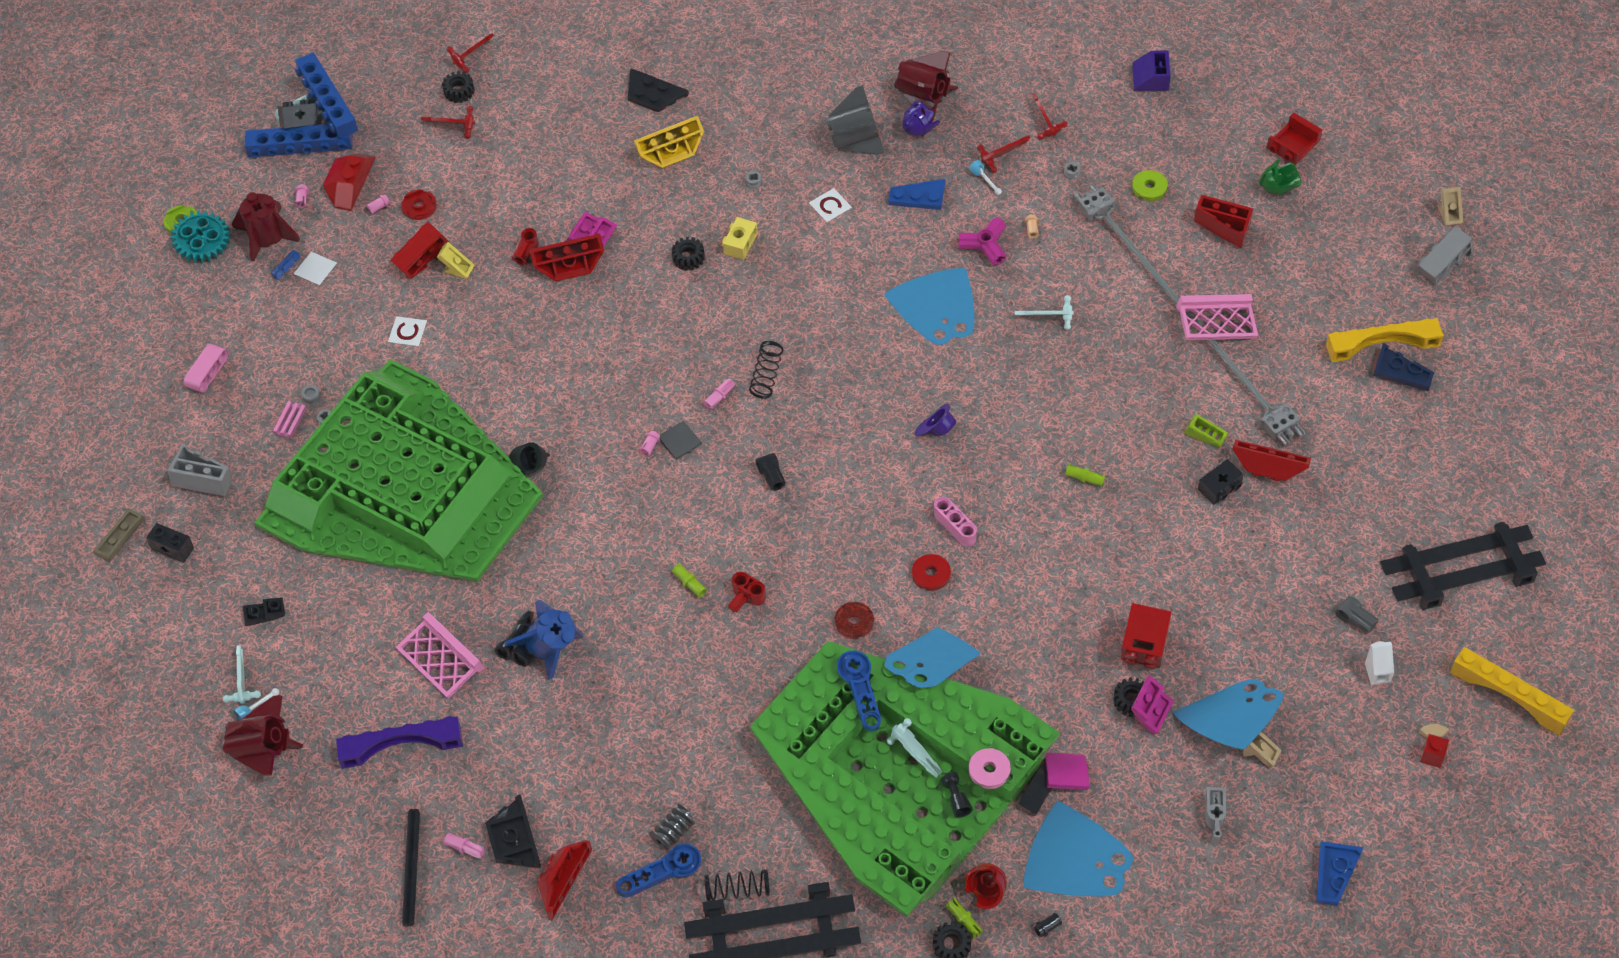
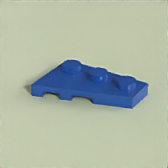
[888,179,945,210]
[1316,841,1364,906]

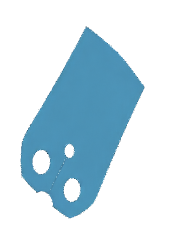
[885,627,981,687]

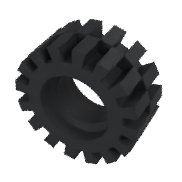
[442,71,475,103]
[672,237,705,271]
[1113,677,1144,717]
[933,921,971,958]

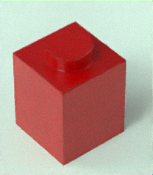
[1420,734,1449,768]

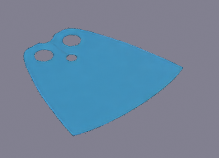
[884,268,974,345]
[1172,679,1284,750]
[1024,801,1133,896]

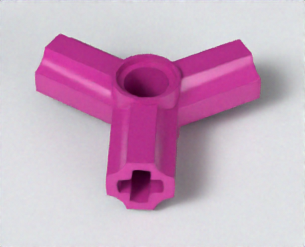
[959,217,1006,266]

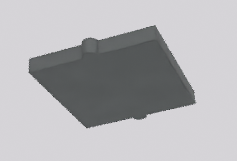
[659,421,702,460]

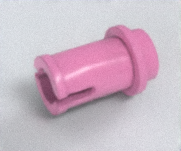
[295,184,309,208]
[367,194,390,214]
[639,431,660,456]

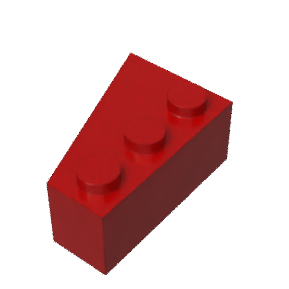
[1194,195,1254,249]
[391,221,453,279]

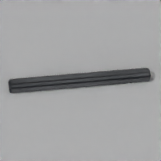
[402,809,420,927]

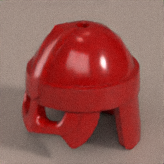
[965,863,1007,909]

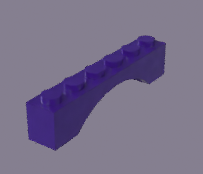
[336,716,463,769]

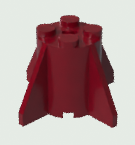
[894,51,958,121]
[232,192,300,261]
[223,695,303,776]

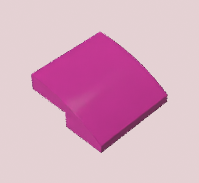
[567,212,617,247]
[1131,675,1174,735]
[1043,752,1090,790]

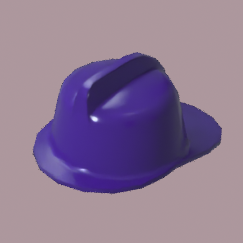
[915,403,957,436]

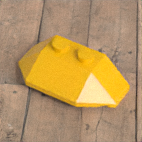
[634,115,704,168]

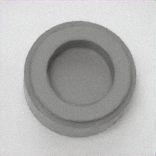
[301,385,321,404]

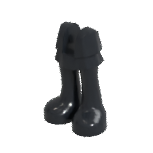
[495,610,538,667]

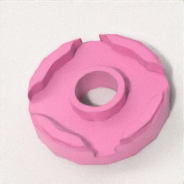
[969,748,1011,789]

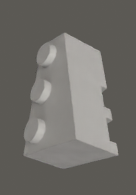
[1418,226,1474,285]
[167,443,232,496]

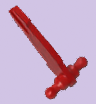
[446,33,494,73]
[1032,92,1068,140]
[421,106,475,139]
[977,135,1030,173]

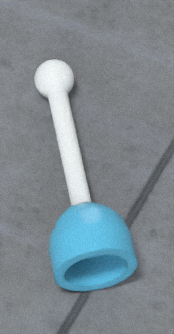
[969,160,1002,195]
[234,688,280,719]

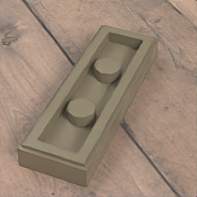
[93,508,145,562]

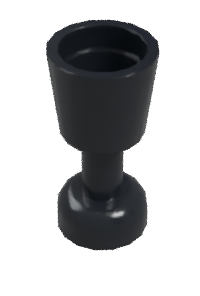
[940,772,973,818]

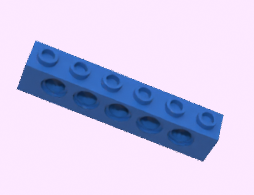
[294,52,358,139]
[245,124,353,158]

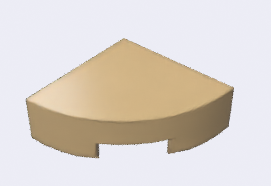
[1419,724,1449,739]

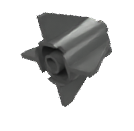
[826,85,884,155]

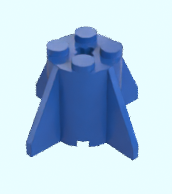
[505,600,584,679]

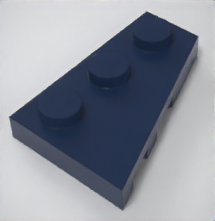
[1373,343,1434,391]

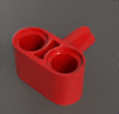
[728,572,766,613]

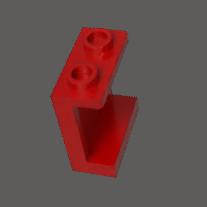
[1267,112,1323,165]

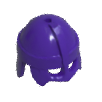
[902,100,940,136]

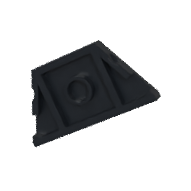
[628,68,689,112]
[485,794,542,868]

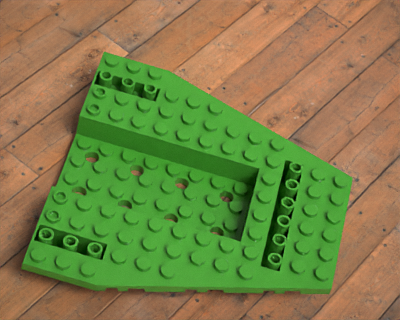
[254,359,543,582]
[750,641,1060,918]

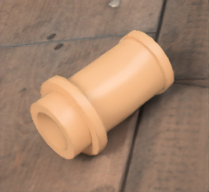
[1025,215,1039,238]

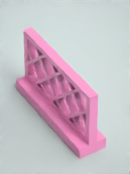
[1176,294,1258,340]
[396,612,485,698]

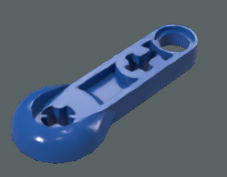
[837,650,881,732]
[616,843,702,898]

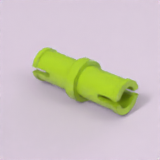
[1065,464,1106,487]
[672,563,707,598]
[945,897,983,939]

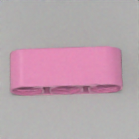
[184,343,228,393]
[934,497,977,547]

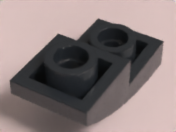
[242,597,285,626]
[1018,769,1052,815]

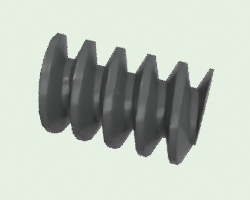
[649,804,695,849]

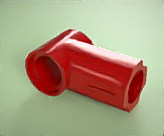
[512,228,539,265]

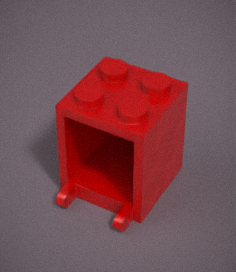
[1121,603,1172,669]

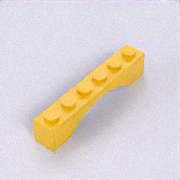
[1326,318,1444,362]
[1450,647,1574,736]

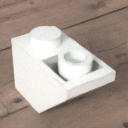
[1365,641,1394,685]

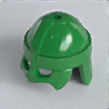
[1259,158,1301,195]

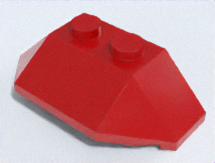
[323,153,376,211]
[530,233,604,282]
[1232,439,1311,481]
[537,840,592,921]

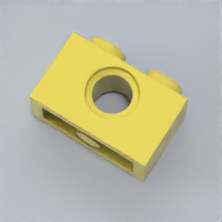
[722,217,758,260]

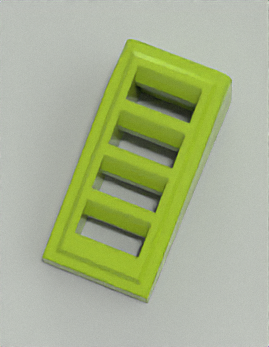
[1184,414,1228,448]

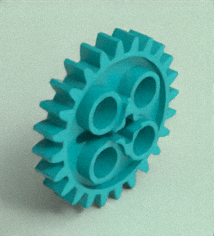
[171,210,231,263]

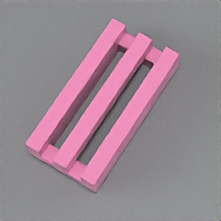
[273,401,306,439]

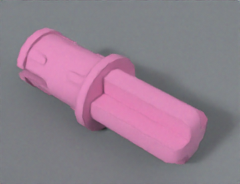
[703,378,735,410]
[444,833,485,858]

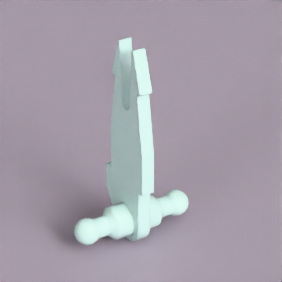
[1015,295,1074,330]
[223,645,261,704]
[887,718,942,777]

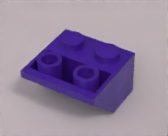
[1132,50,1171,91]

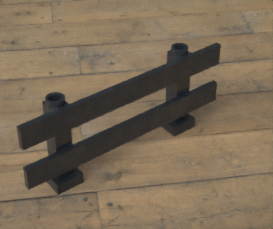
[1380,522,1546,610]
[684,882,861,958]

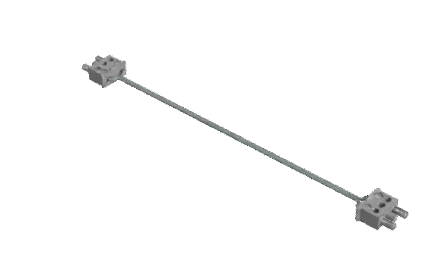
[1074,183,1305,446]

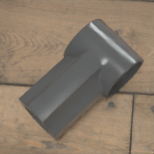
[1335,596,1379,633]

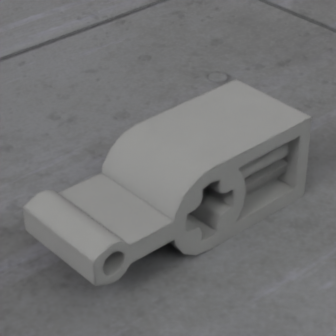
[1205,787,1226,846]

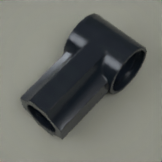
[755,453,786,491]

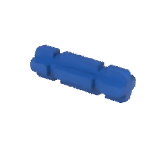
[271,250,300,280]

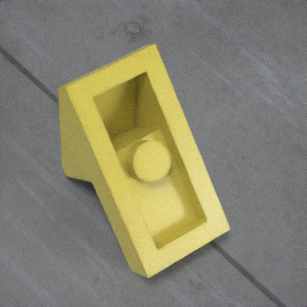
[437,242,475,279]

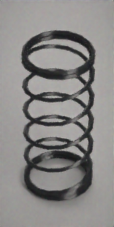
[749,341,784,399]
[704,869,770,902]

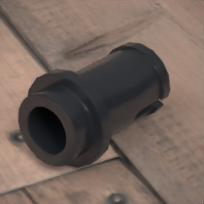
[1034,913,1062,937]

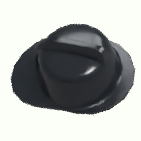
[509,442,550,475]

